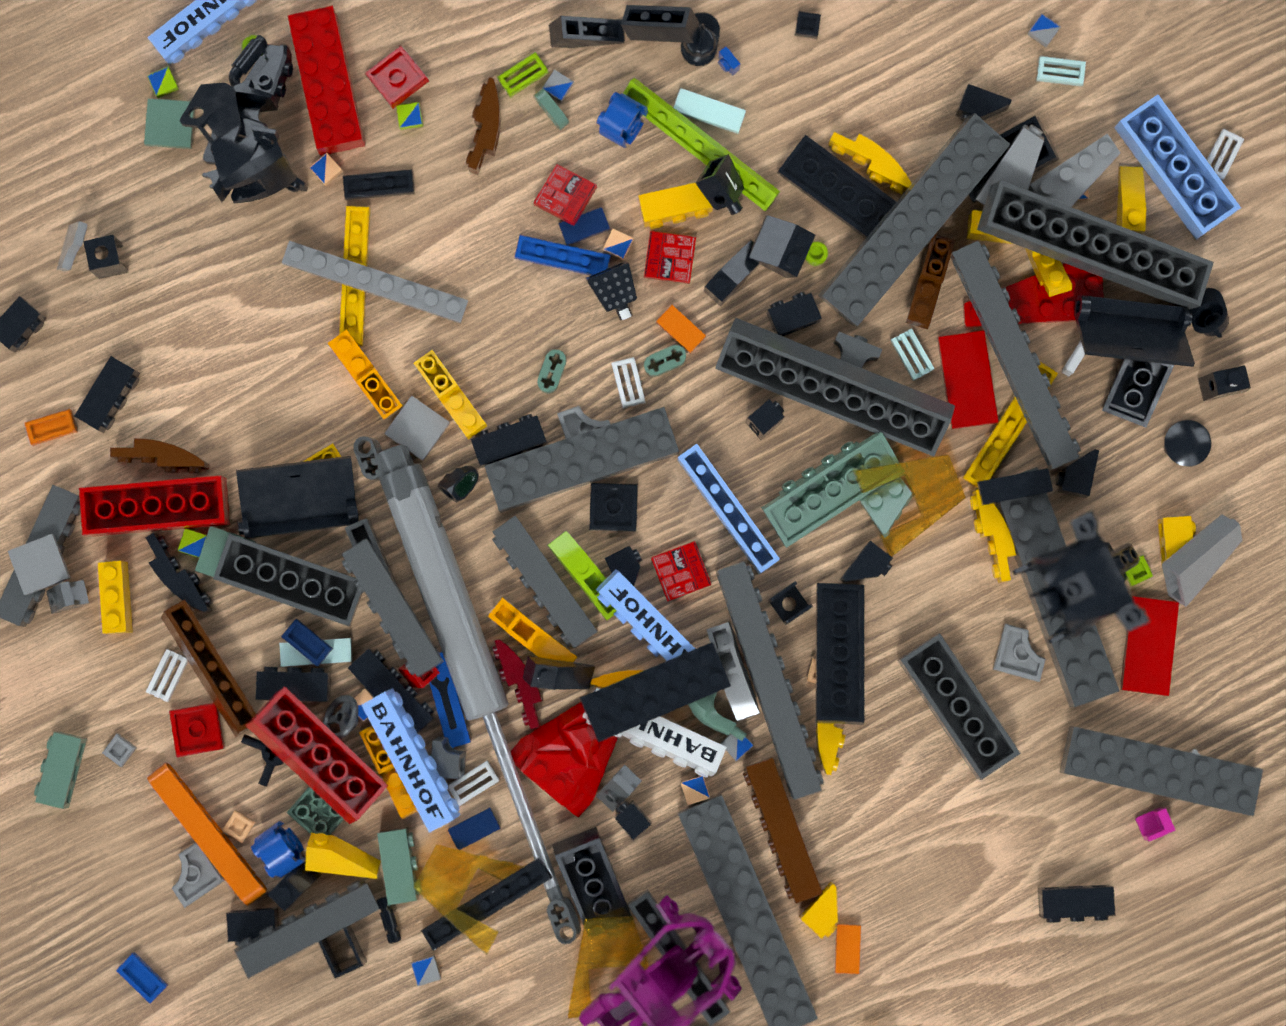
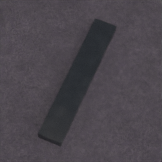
[421,857,552,951]

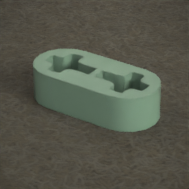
[534,89,569,130]
[644,345,686,377]
[537,349,567,394]

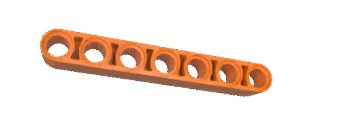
[147,762,267,906]

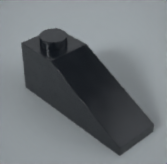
[549,16,625,48]
[704,240,760,307]
[523,656,595,690]

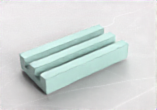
[1036,56,1086,86]
[890,328,934,381]

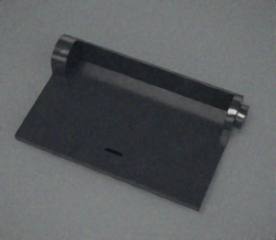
[1074,295,1195,367]
[236,456,359,539]

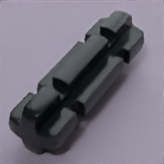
[376,896,401,944]

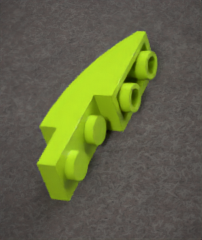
[547,531,616,620]

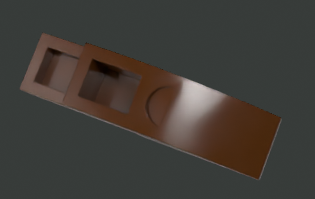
[466,77,501,175]
[905,234,956,330]
[110,438,209,473]

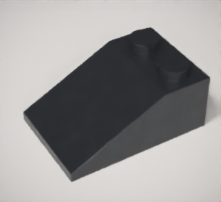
[1102,359,1174,427]

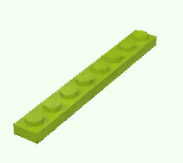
[623,77,780,212]

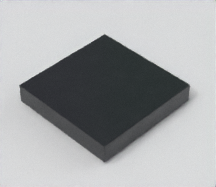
[589,483,638,532]

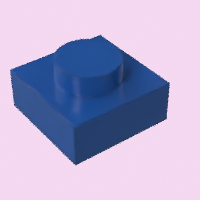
[718,46,741,76]

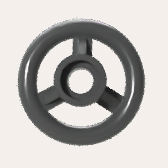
[323,695,358,739]

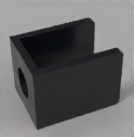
[83,235,128,279]
[768,581,813,625]
[318,925,367,979]

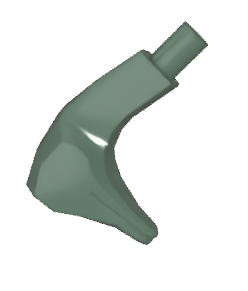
[688,692,747,741]

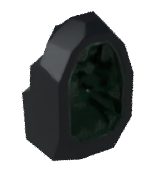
[438,466,479,503]

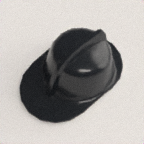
[681,12,720,66]
[1189,288,1229,338]

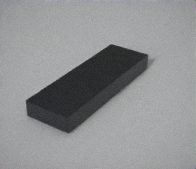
[342,169,415,200]
[977,468,1053,506]

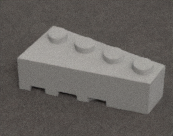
[1028,134,1121,207]

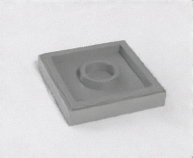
[384,395,450,461]
[8,534,71,596]

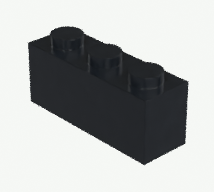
[621,5,699,43]
[74,356,140,433]
[471,414,548,468]
[255,667,331,702]
[1038,885,1116,923]

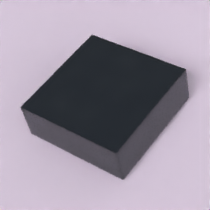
[795,11,821,39]

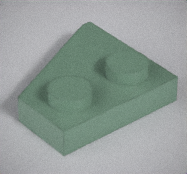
[860,475,913,538]

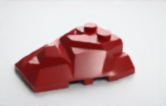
[510,702,618,818]

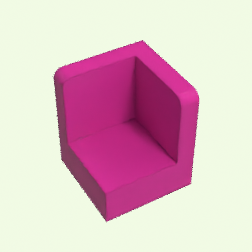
[1135,807,1176,842]

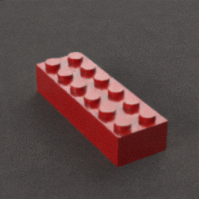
[287,5,366,156]
[79,475,230,537]
[245,687,388,824]

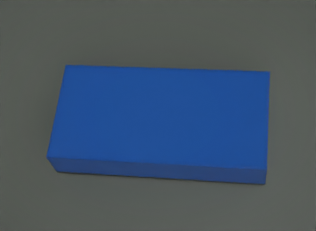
[116,952,168,1004]

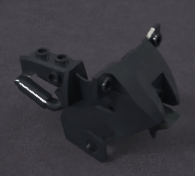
[180,35,308,204]
[1012,510,1150,644]

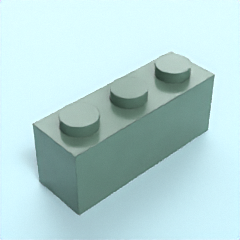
[34,732,87,809]
[377,828,422,905]

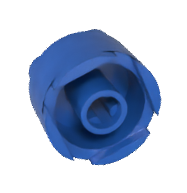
[597,92,648,148]
[251,821,306,878]

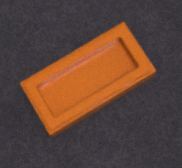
[656,305,706,354]
[25,409,78,446]
[835,924,861,974]

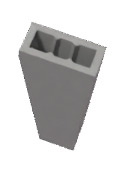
[976,124,1044,205]
[1162,514,1243,607]

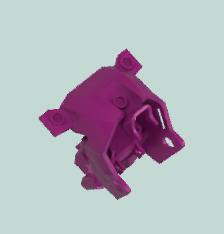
[579,895,742,1026]

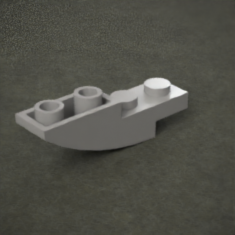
[707,622,760,721]

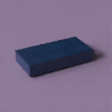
[558,207,610,246]
[281,618,334,667]
[448,807,501,851]

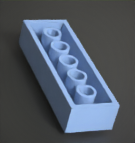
[1114,95,1241,240]

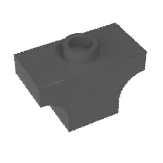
[833,332,882,368]
[46,580,89,614]
[430,737,466,781]
[596,765,642,812]

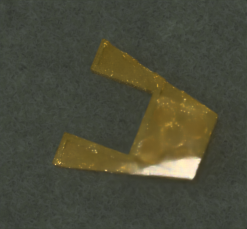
[853,454,966,557]
[413,844,524,955]
[568,916,649,1018]

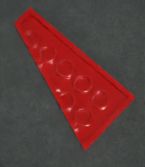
[963,263,1104,328]

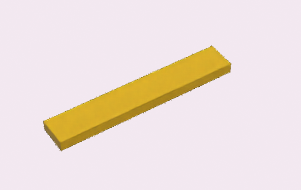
[339,206,370,346]
[963,362,1058,488]

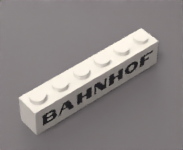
[582,688,727,777]

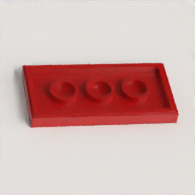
[937,331,999,430]
[1120,596,1179,696]

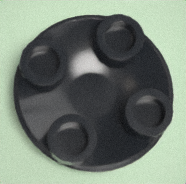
[1164,420,1212,467]

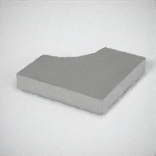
[57,221,88,272]
[557,406,610,439]
[993,624,1046,682]
[172,843,225,908]

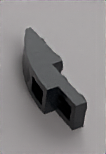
[145,533,213,613]

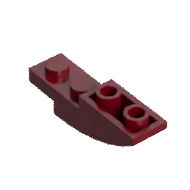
[492,639,543,730]

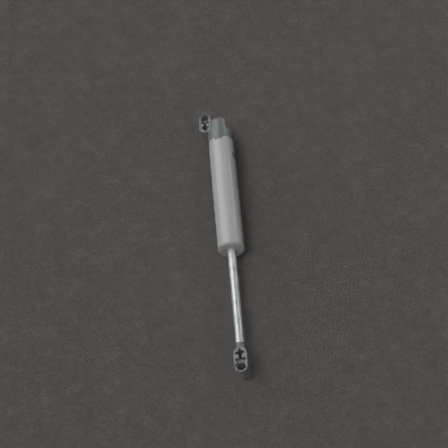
[353,436,581,945]

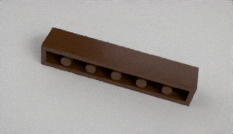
[161,600,256,737]
[743,757,823,903]

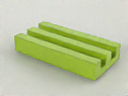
[497,52,549,98]

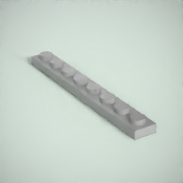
[282,241,468,324]

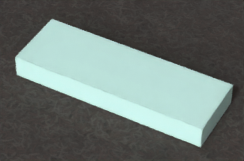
[674,88,746,134]
[279,638,353,667]

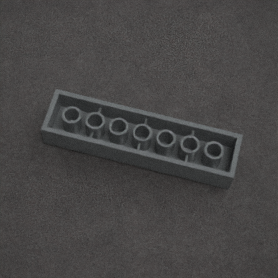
[485,407,679,513]
[1060,726,1263,816]

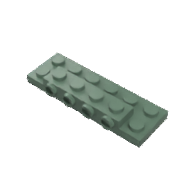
[761,432,904,548]

